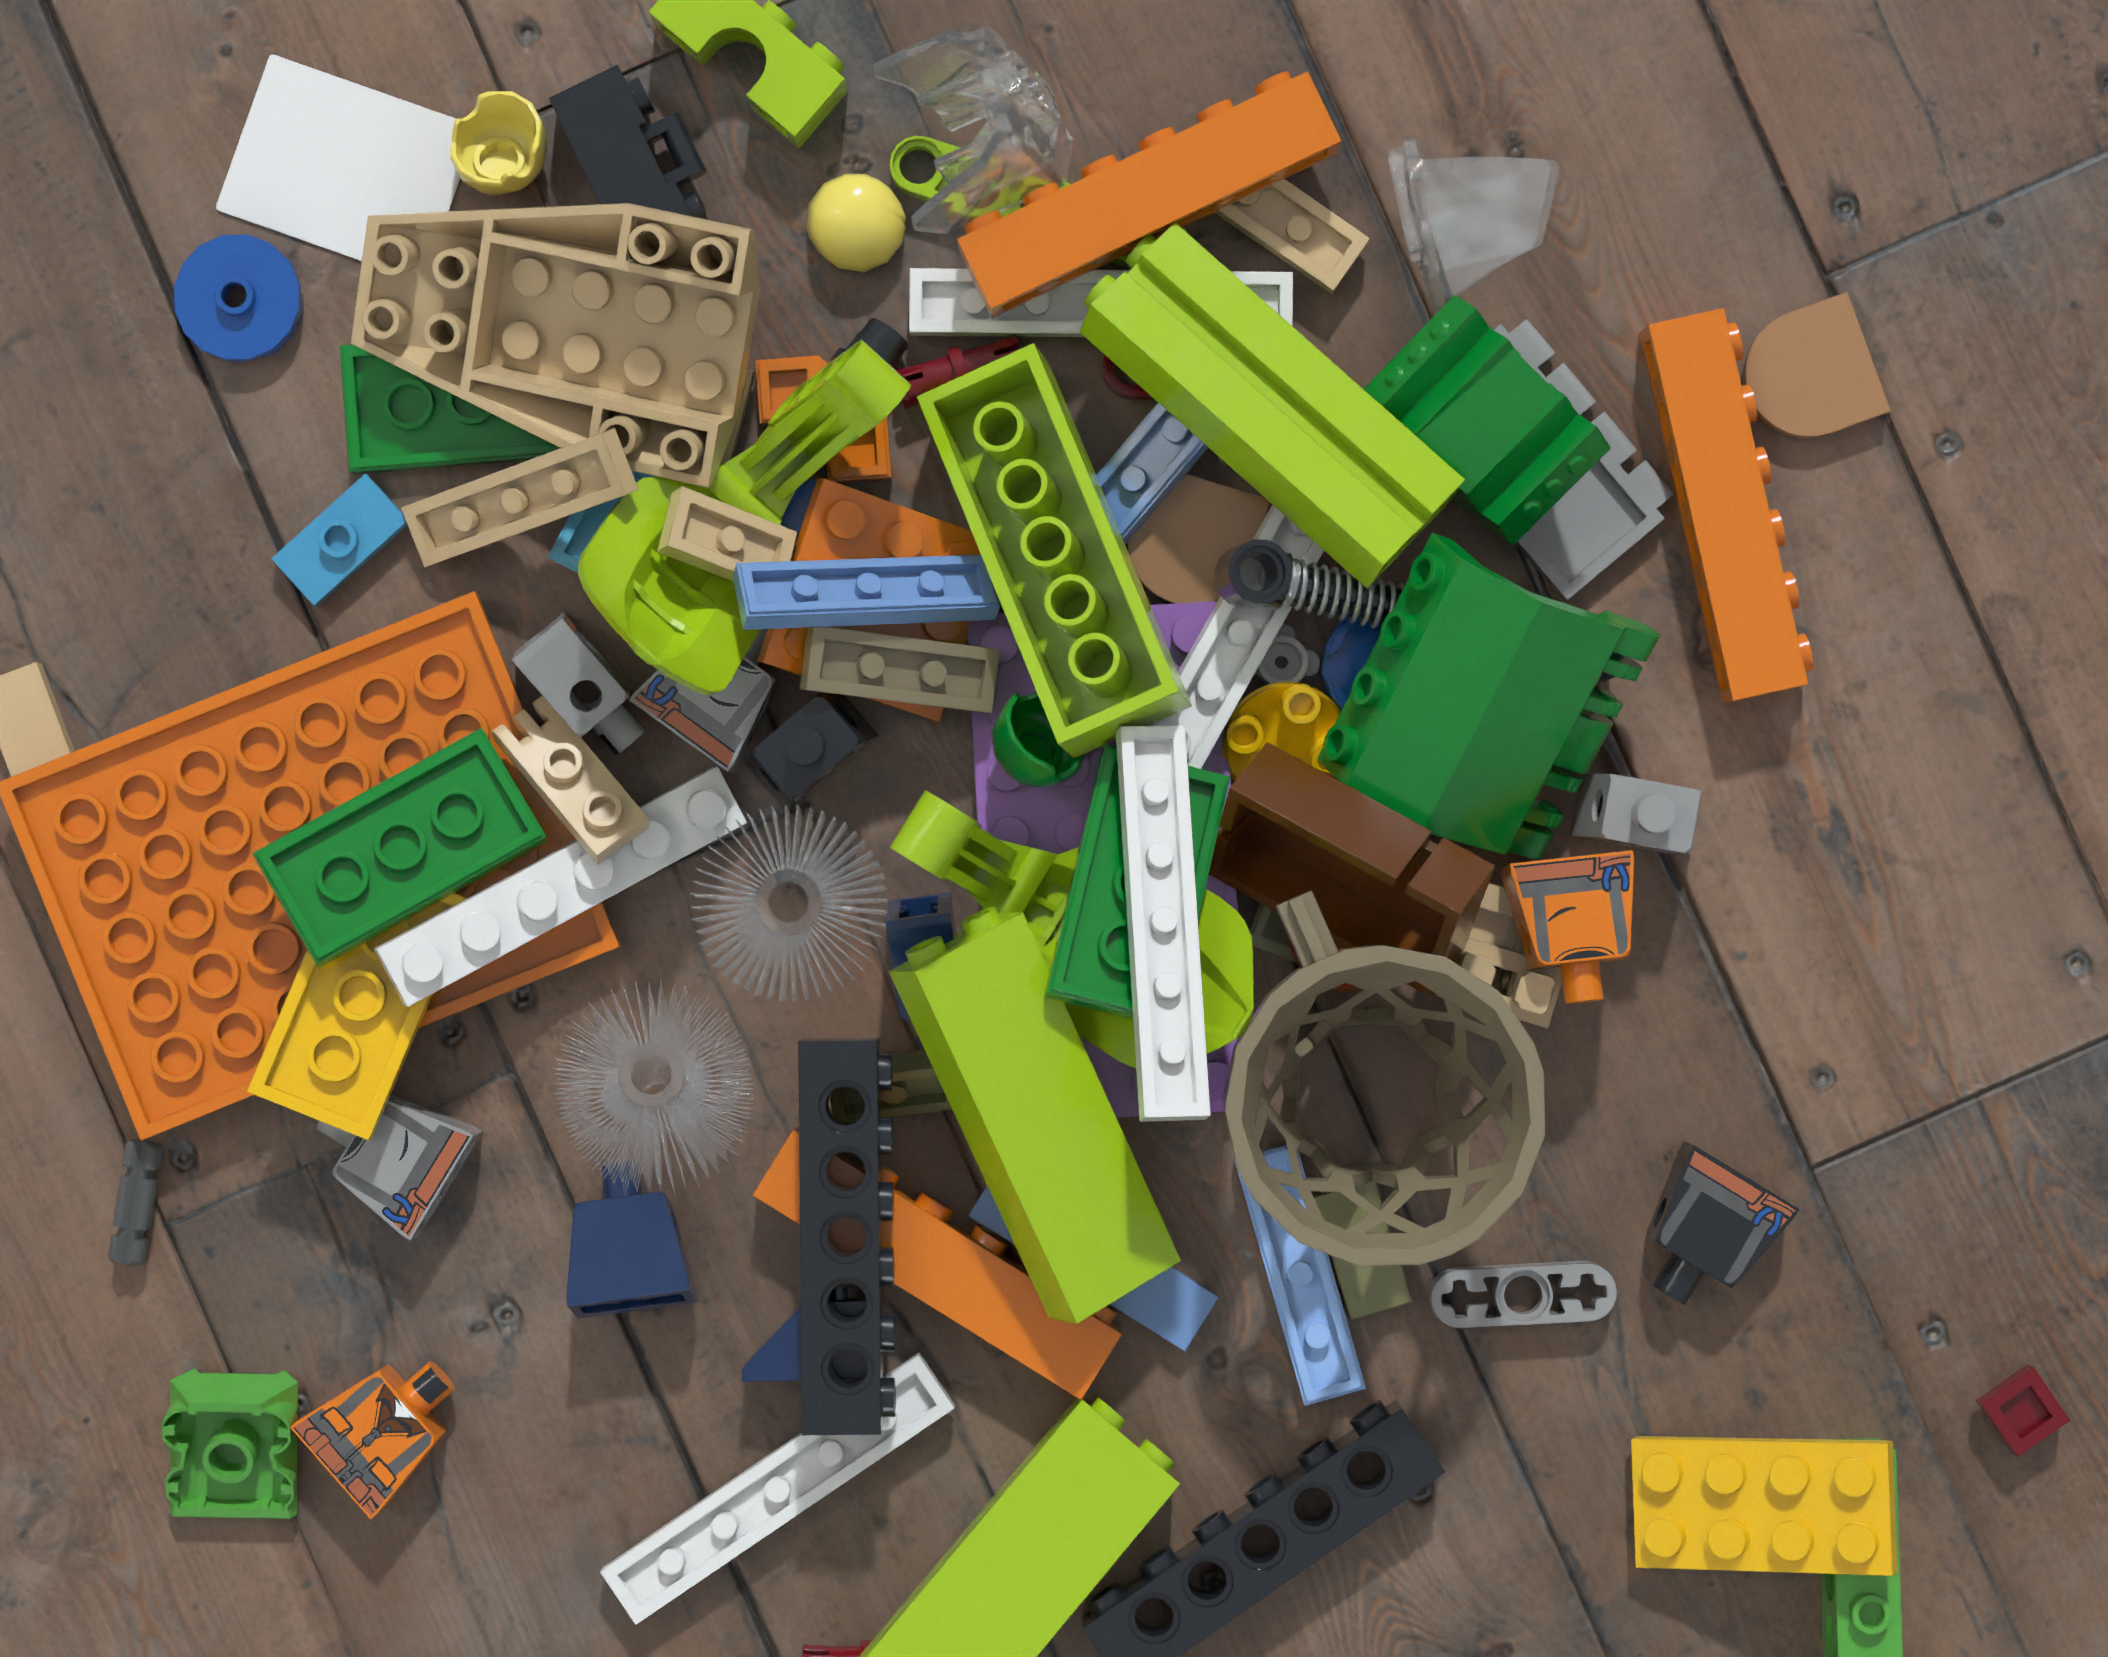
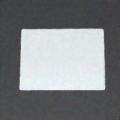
[216,55,461,261]

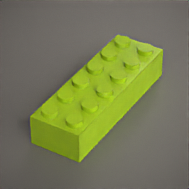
[917,343,1192,758]

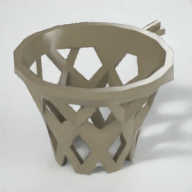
[1223,890,1545,1266]

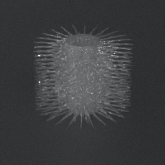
[690,804,888,1001]
[553,980,754,1195]

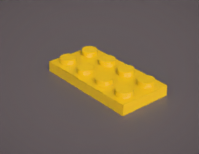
[247,893,467,1141]
[1631,1436,1898,1576]

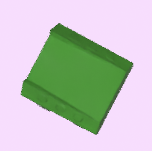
[161,1368,298,1519]

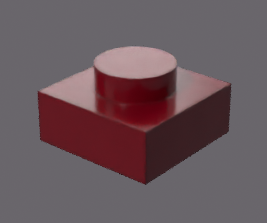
[1975,1364,2070,1457]

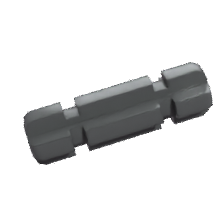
[108,1139,163,1265]

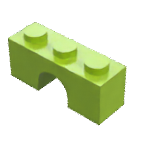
[649,0,848,148]

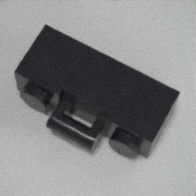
[549,64,708,220]

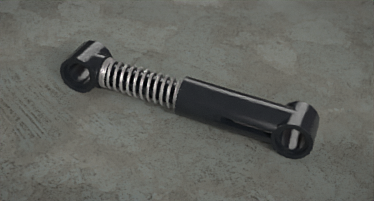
[1214,539,1616,683]

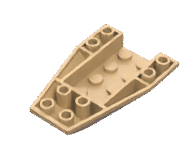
[351,203,760,487]

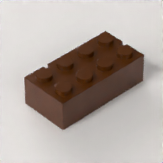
[1209,742,1495,997]

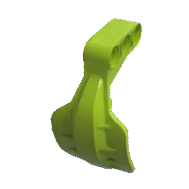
[578,339,911,695]
[890,790,1254,1069]

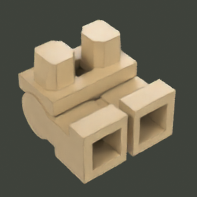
[1435,882,1562,1028]

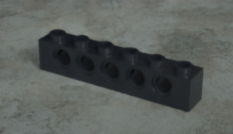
[798,1038,896,1436]
[1082,1400,1445,1657]

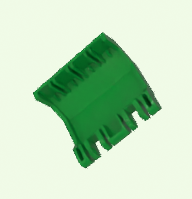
[1317,533,1660,860]

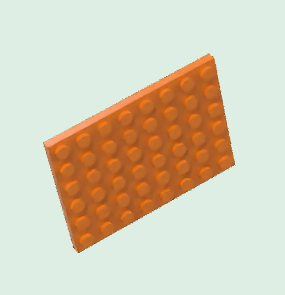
[0,591,621,1141]

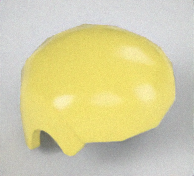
[450,91,547,196]
[807,174,906,272]

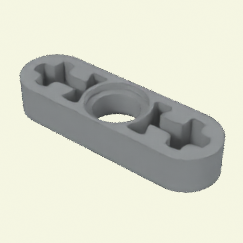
[1428,1261,1617,1328]

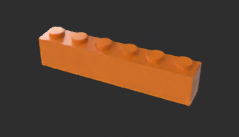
[957,71,1341,319]
[1639,308,1813,704]
[753,1126,1122,1400]

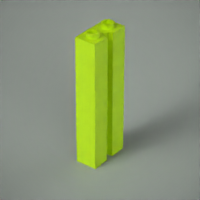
[1079,223,1465,589]
[889,907,1181,1324]
[859,1397,1180,1657]

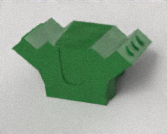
[1364,294,1611,546]

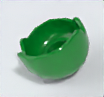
[991,691,1086,787]

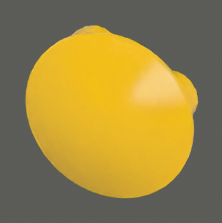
[1222,681,1341,782]

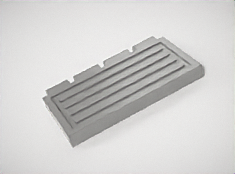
[1494,319,1674,602]

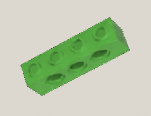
[1820,1438,1903,1657]

